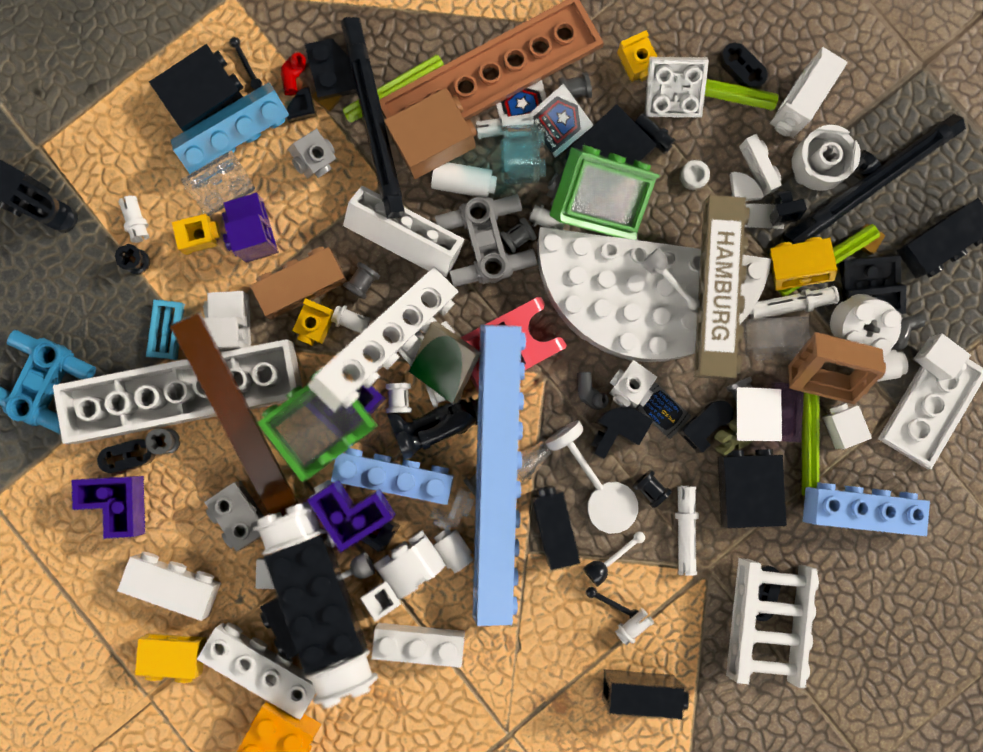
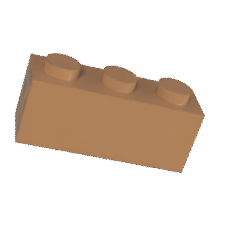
[250,247,348,320]

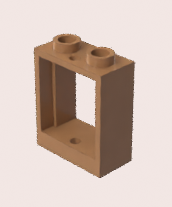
[788,332,886,405]

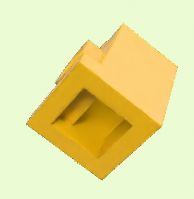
[617,30,658,82]
[171,214,221,255]
[292,298,334,346]

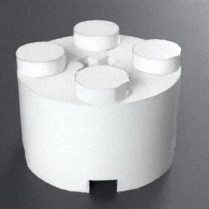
[792,125,860,191]
[830,294,902,356]
[374,530,445,600]

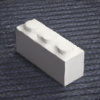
[117,552,221,621]
[372,623,465,668]

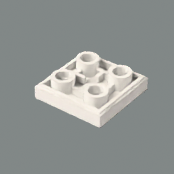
[644,57,709,117]

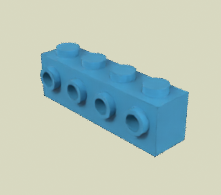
[171,82,289,174]

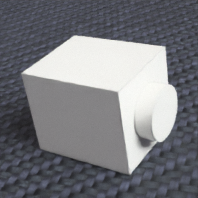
[913,334,971,380]
[822,403,872,449]

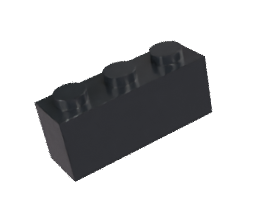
[896,198,983,278]

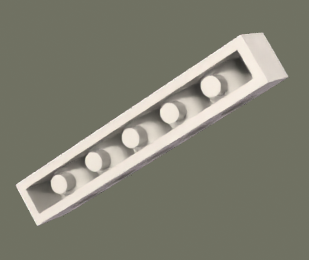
[308,267,459,412]

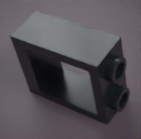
[531,485,581,571]

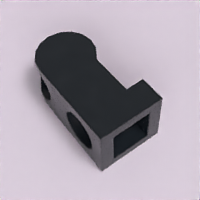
[678,400,734,453]

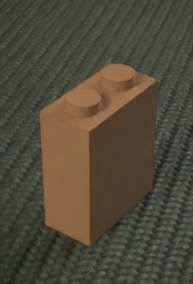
[384,88,477,179]

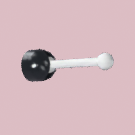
[583,532,645,587]

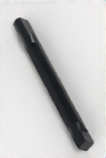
[341,17,405,219]
[783,114,966,244]

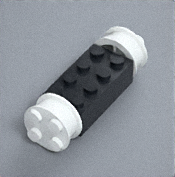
[253,502,378,709]

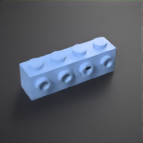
[331,448,454,505]
[802,482,930,536]

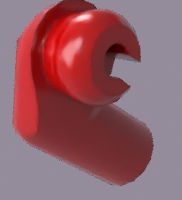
[280,52,306,96]

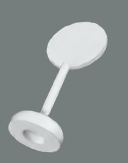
[545,420,638,534]

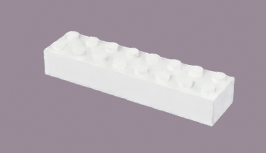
[53,339,302,444]

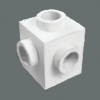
[609,360,657,409]

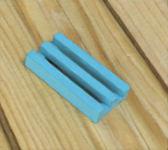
[146,299,185,360]

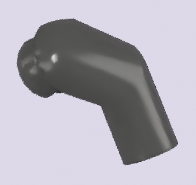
[892,313,925,350]

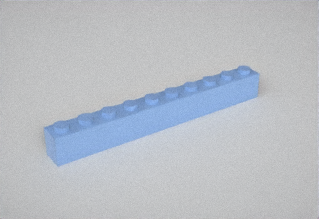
[472,325,526,626]

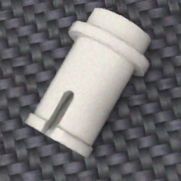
[529,204,565,230]
[331,305,370,334]
[615,608,654,645]

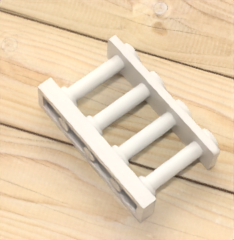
[726,558,819,688]

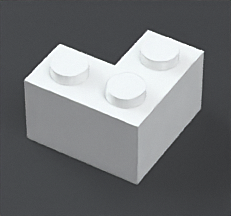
[203,291,251,352]

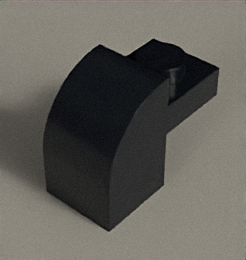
[590,407,653,459]

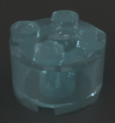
[500,124,546,185]

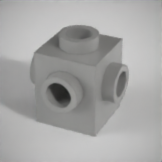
[288,129,337,178]

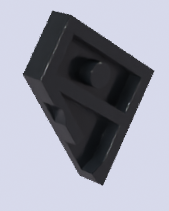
[305,38,357,101]

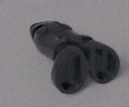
[387,397,478,460]

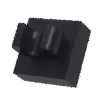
[769,190,807,227]

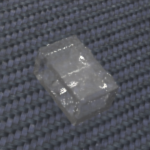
[743,316,810,361]

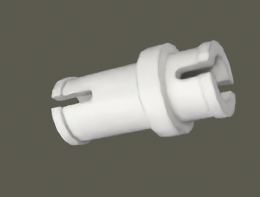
[118,195,149,243]

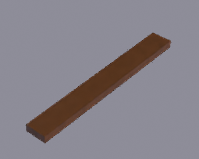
[170,312,299,517]

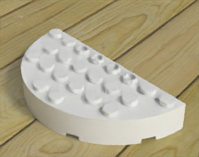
[537,227,772,362]

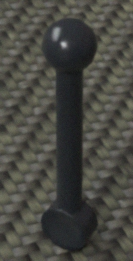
[229,37,263,90]
[586,587,639,618]

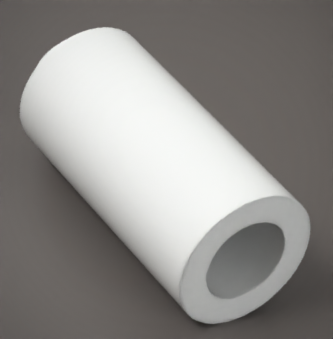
[431,162,497,198]

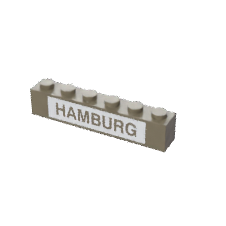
[694,195,750,380]

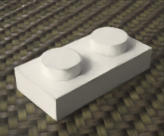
[739,134,782,197]

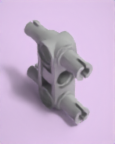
[435,194,537,287]

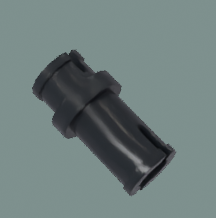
[635,113,676,155]

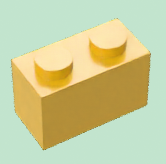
[770,237,837,291]
[135,633,206,683]

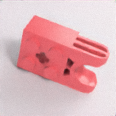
[460,297,567,392]

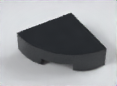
[287,86,317,123]

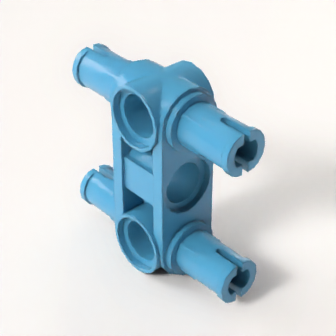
[0,330,96,434]

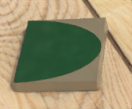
[409,321,481,404]

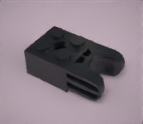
[0,159,78,233]

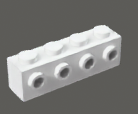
[343,186,465,278]
[197,623,316,720]

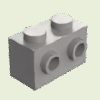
[205,481,264,552]

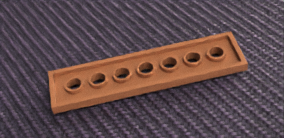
[379,0,604,121]

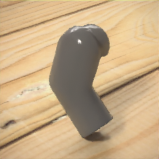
[577,372,609,410]

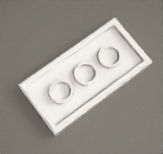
[878,359,983,469]

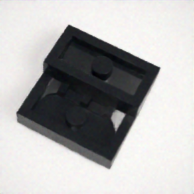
[840,254,906,314]

